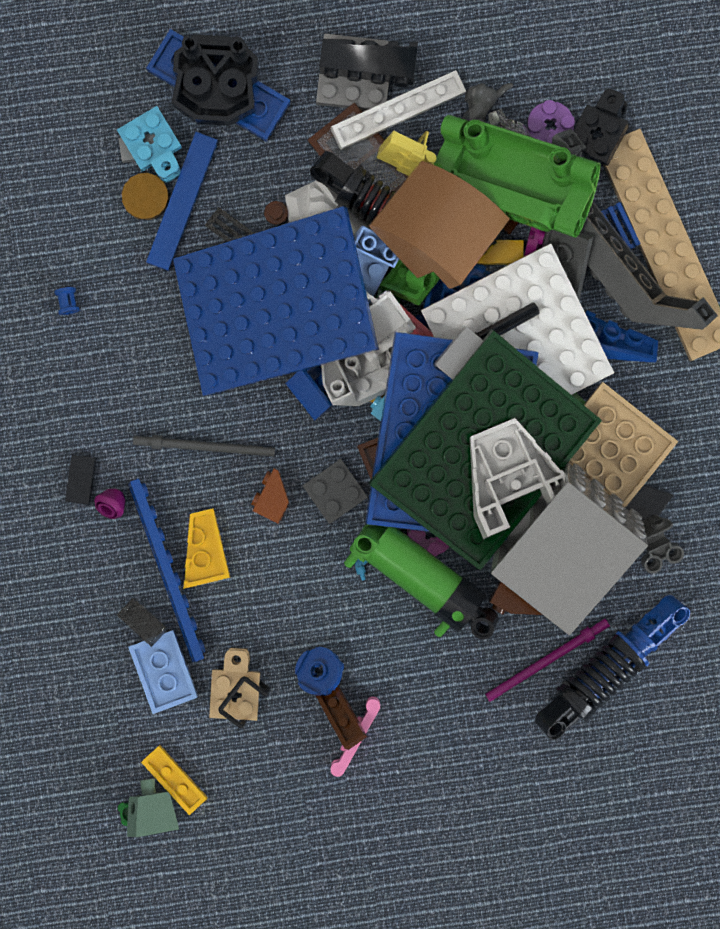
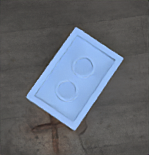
[128,630,199,714]

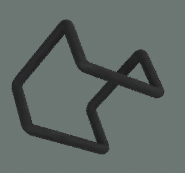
[218,676,270,729]

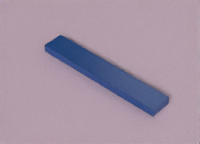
[146,132,218,271]

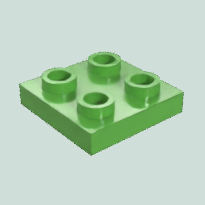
[380,260,440,305]

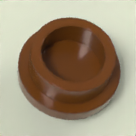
[264,201,288,225]

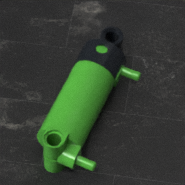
[344,524,499,639]

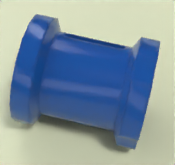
[54,287,80,315]

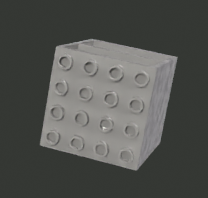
[491,463,648,636]

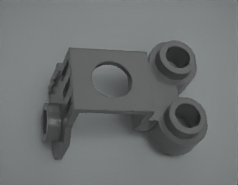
[641,514,684,574]

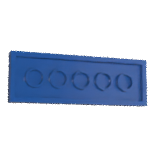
[146,29,291,142]

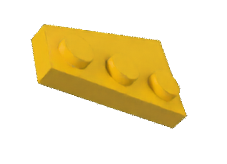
[183,508,230,589]

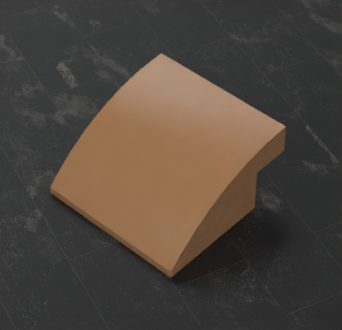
[369,161,510,289]

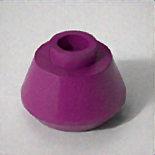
[94,488,126,519]

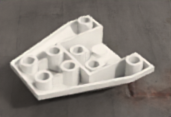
[321,347,392,406]

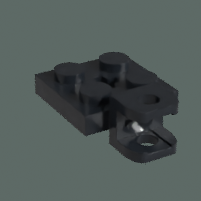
[573,88,630,166]

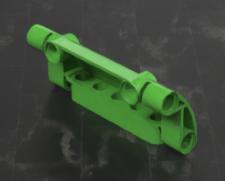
[434,115,601,238]

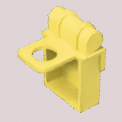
[377,131,437,176]

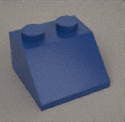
[285,365,336,421]

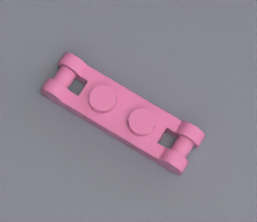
[330,696,380,777]

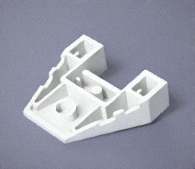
[470,418,565,539]

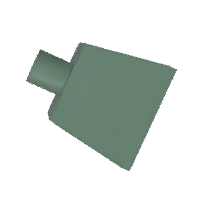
[127,778,179,837]

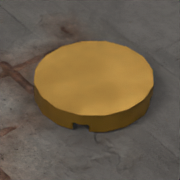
[122,173,169,220]

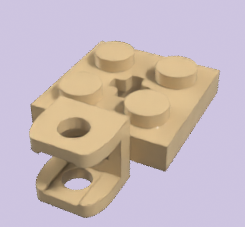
[209,648,260,721]

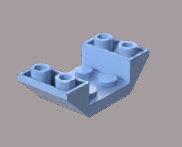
[353,225,399,304]

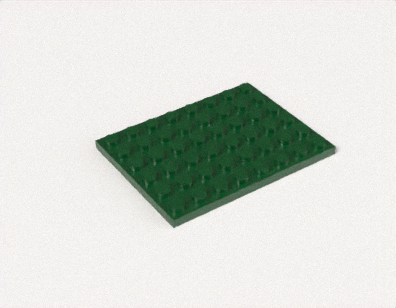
[369,329,602,570]

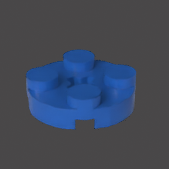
[295,647,344,696]

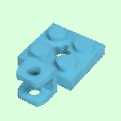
[117,106,182,183]

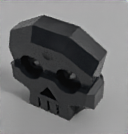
[171,34,259,126]

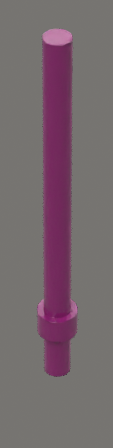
[485,619,610,702]

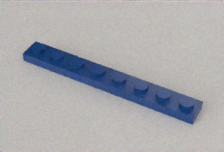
[128,479,206,662]

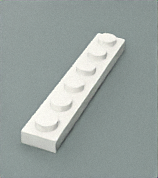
[330,70,466,150]

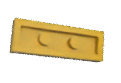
[141,745,208,815]

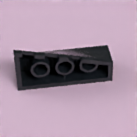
[319,39,418,87]

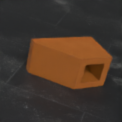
[251,469,290,524]

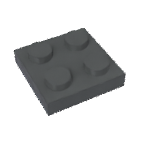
[303,459,368,524]

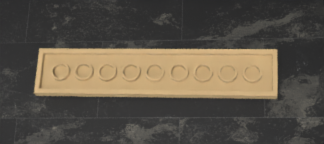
[603,129,720,361]

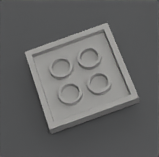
[316,34,389,111]

